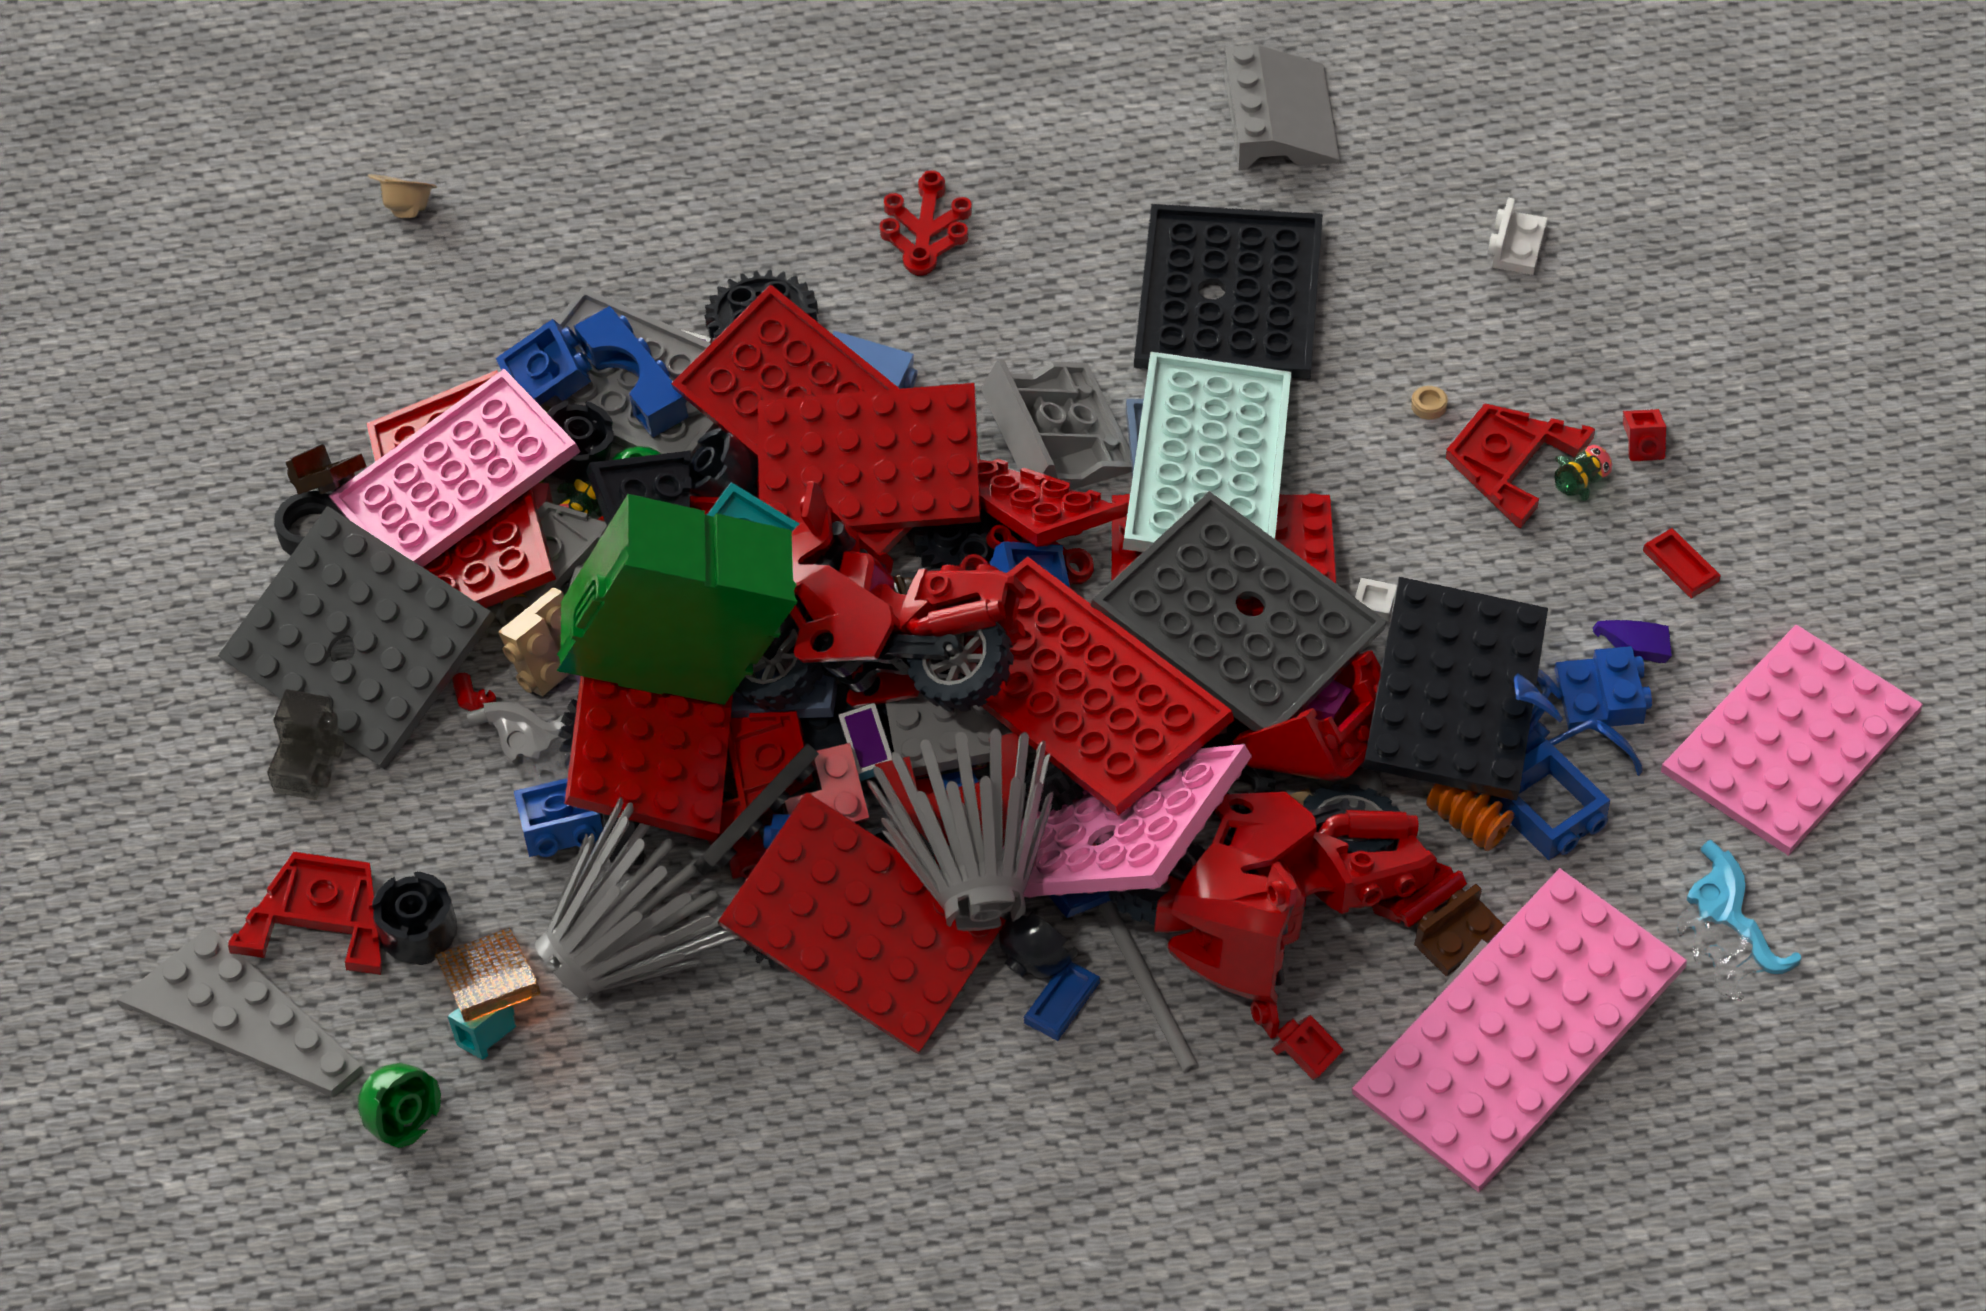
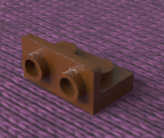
[1414,884,1505,977]

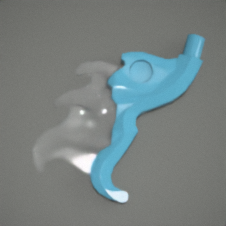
[1677,840,1801,1001]

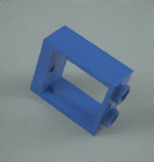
[1489,740,1610,860]

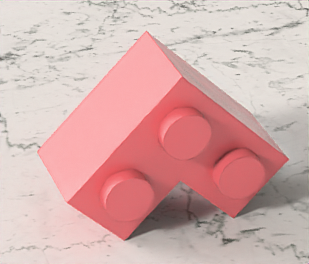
[782,743,869,824]

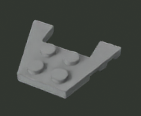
[521,501,607,606]

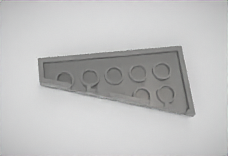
[117,926,364,1097]

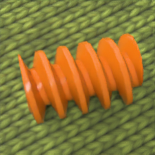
[1426,784,1515,851]

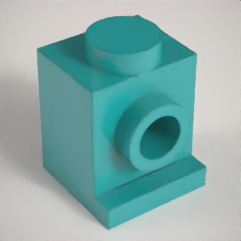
[448,989,516,1060]

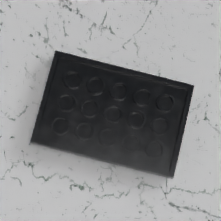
[1363,577,1548,801]

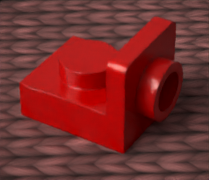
[1623,409,1666,461]
[728,830,767,879]
[1271,1015,1344,1080]

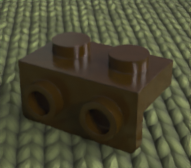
[285,444,367,495]

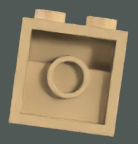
[498,587,569,697]

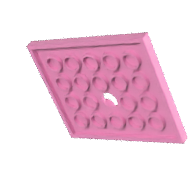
[1003,744,1252,898]

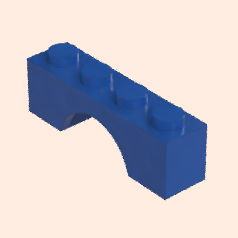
[574,306,689,438]

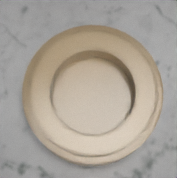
[1411,386,1448,420]

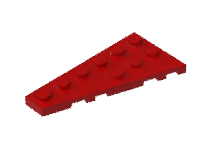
[979,458,1128,547]

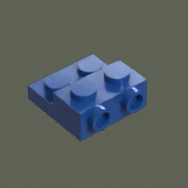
[496,319,592,405]
[1554,646,1652,730]
[513,778,603,857]

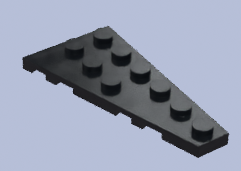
[586,450,691,527]

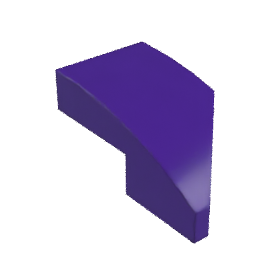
[1592,620,1672,663]

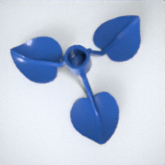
[1514,669,1642,776]

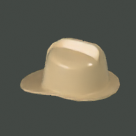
[368,174,437,218]

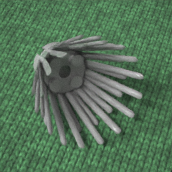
[868,729,1053,931]
[534,797,741,1001]

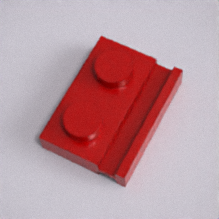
[1372,862,1467,927]

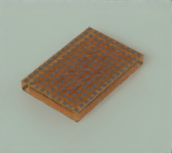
[435,928,541,1022]

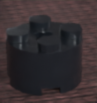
[547,400,614,486]
[689,428,758,497]
[372,872,458,965]

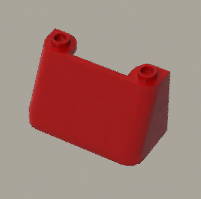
[1233,650,1381,782]

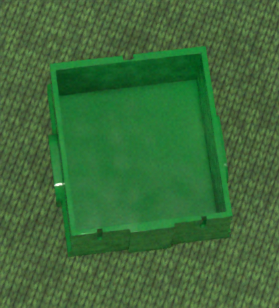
[557,494,798,705]

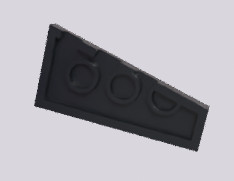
[693,743,819,876]

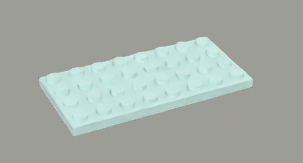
[1122,352,1291,552]

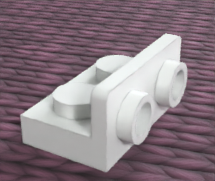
[1488,197,1547,275]

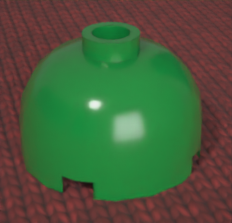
[358,1063,441,1148]

